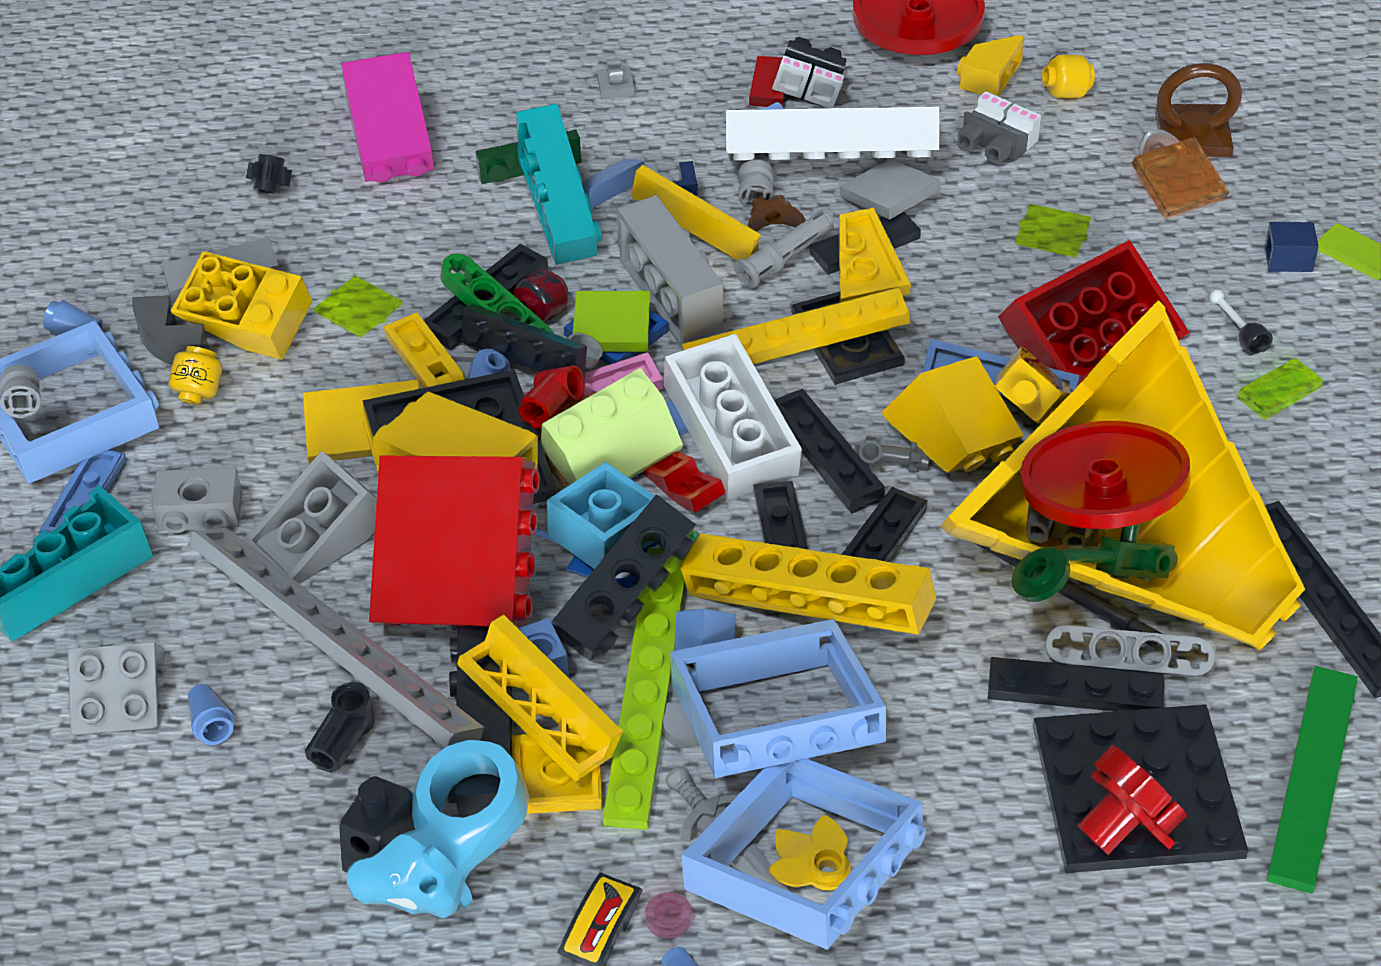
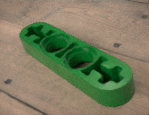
[440,253,554,334]

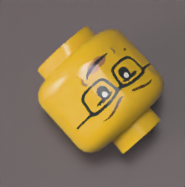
[168,346,223,405]

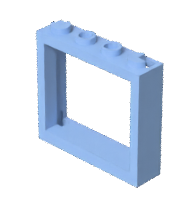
[0,321,159,484]
[670,619,886,778]
[681,759,926,950]

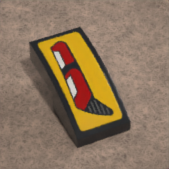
[557,872,643,966]

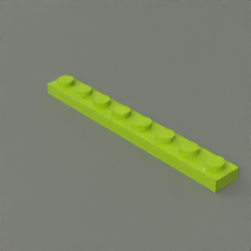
[603,547,689,830]

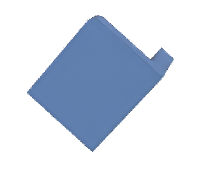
[674,609,736,651]

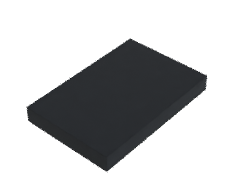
[791,291,905,385]

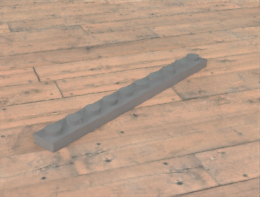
[190,527,484,748]

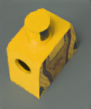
[995,346,1074,423]

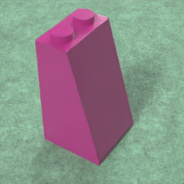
[341,52,434,182]

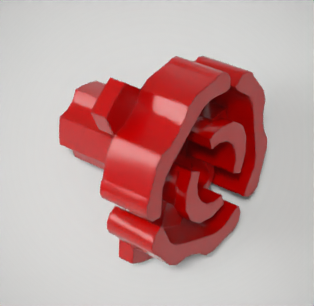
[1077,745,1187,855]

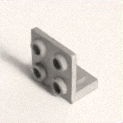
[68,642,165,735]

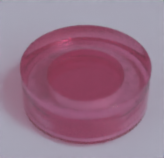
[645,892,692,939]

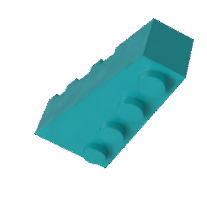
[0,485,153,642]

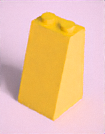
[373,392,538,468]

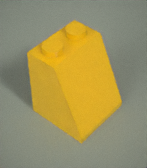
[881,356,1024,473]

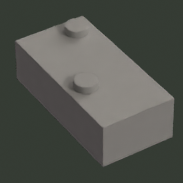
[617,195,724,349]

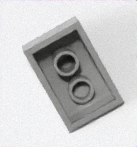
[244,451,377,583]

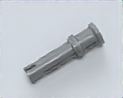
[734,210,834,289]

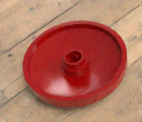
[853,0,985,55]
[1021,421,1191,529]

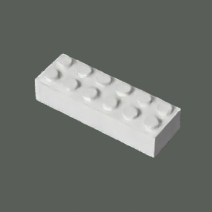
[726,107,939,160]

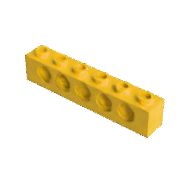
[680,533,937,635]

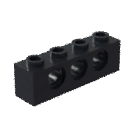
[551,494,696,661]

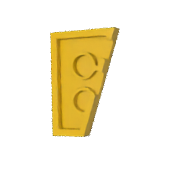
[838,208,911,303]

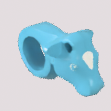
[347,740,529,918]

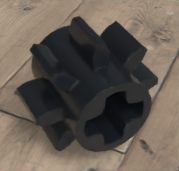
[246,154,292,194]

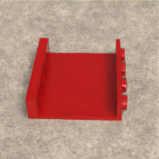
[369,455,540,628]

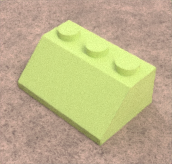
[541,368,683,485]

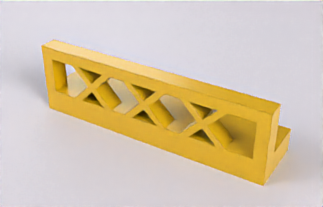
[457,615,623,782]

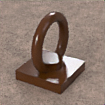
[1155,63,1242,157]

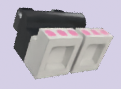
[772,37,847,107]

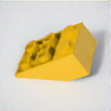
[171,251,313,360]

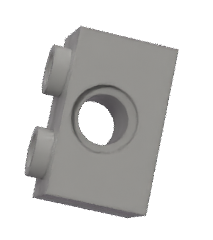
[151,467,242,533]

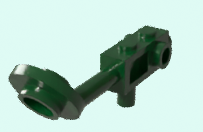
[1012,523,1177,602]

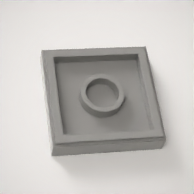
[840,158,941,219]

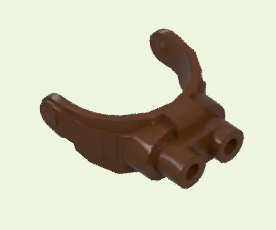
[748,195,806,231]

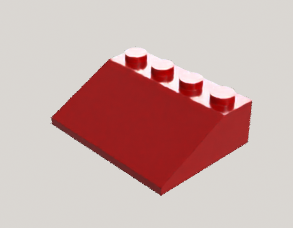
[998,240,1190,384]

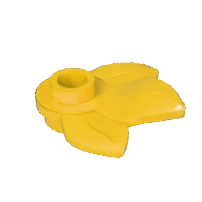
[768,815,851,891]

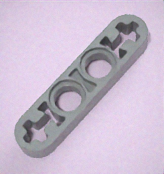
[1045,625,1215,677]

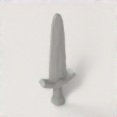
[666,766,789,891]

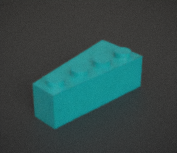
[516,103,602,265]

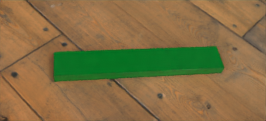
[1266,666,1358,894]

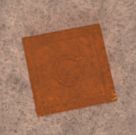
[1131,137,1229,219]

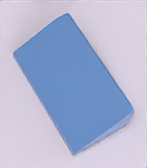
[582,159,645,208]

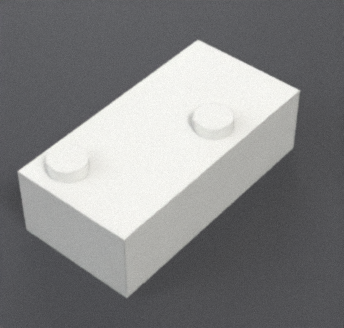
[664,334,802,500]

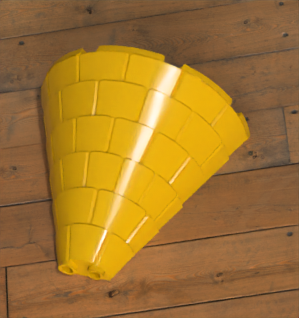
[940,300,1305,651]

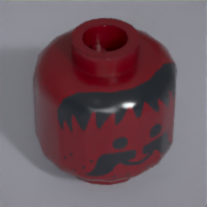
[513,270,568,323]

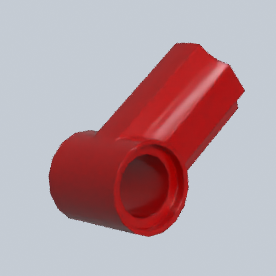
[518,365,585,428]

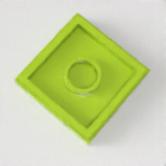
[573,291,651,352]

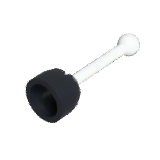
[1209,289,1273,356]

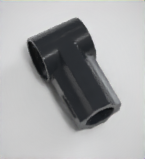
[305,682,375,773]

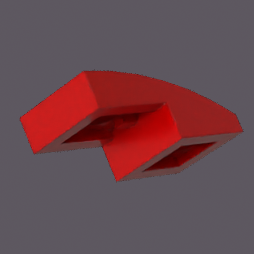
[643,451,726,513]

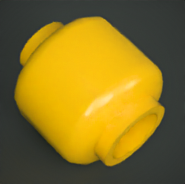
[1041,54,1095,99]

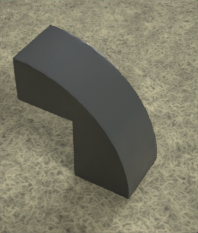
[132,295,209,365]

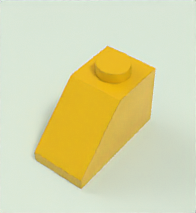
[957,35,1025,97]

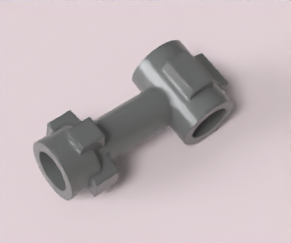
[854,436,929,472]

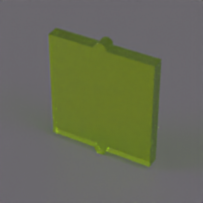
[1015,204,1091,258]
[314,275,402,338]

